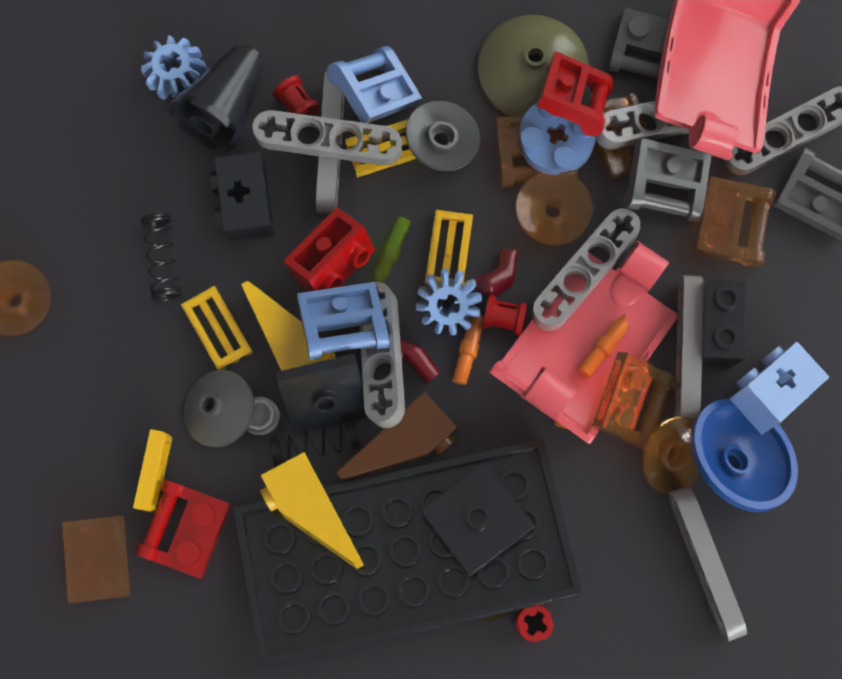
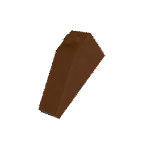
[336,392,457,482]

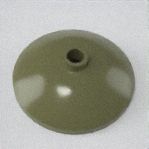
[477,15,589,121]

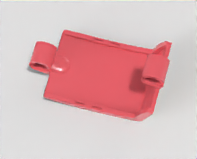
[654,0,800,160]
[489,240,678,444]

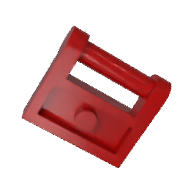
[537,51,614,136]
[134,479,232,579]

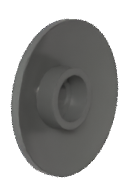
[406,101,480,171]
[183,370,254,448]

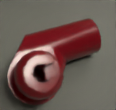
[474,248,519,298]
[400,338,440,383]

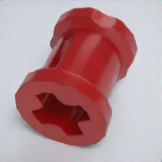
[272,75,321,116]
[482,294,527,336]
[515,605,554,642]

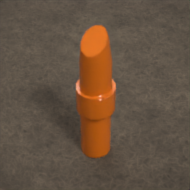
[451,313,484,385]
[577,314,629,378]

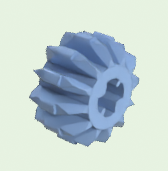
[141,35,207,100]
[416,268,482,335]

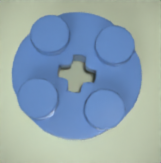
[518,103,596,175]

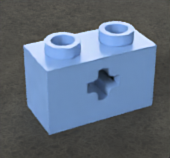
[730,342,829,435]

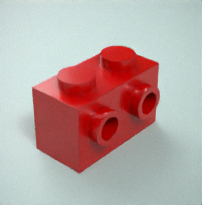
[283,207,375,292]

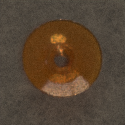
[516,172,593,246]
[0,260,51,336]
[641,416,701,493]

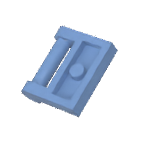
[327,46,422,123]
[297,282,389,360]

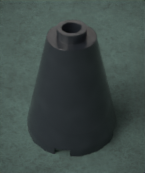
[169,45,264,152]

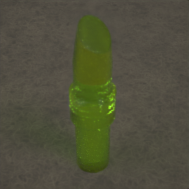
[372,216,411,283]

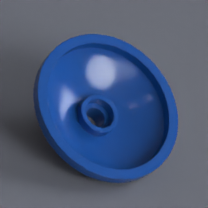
[690,399,798,512]

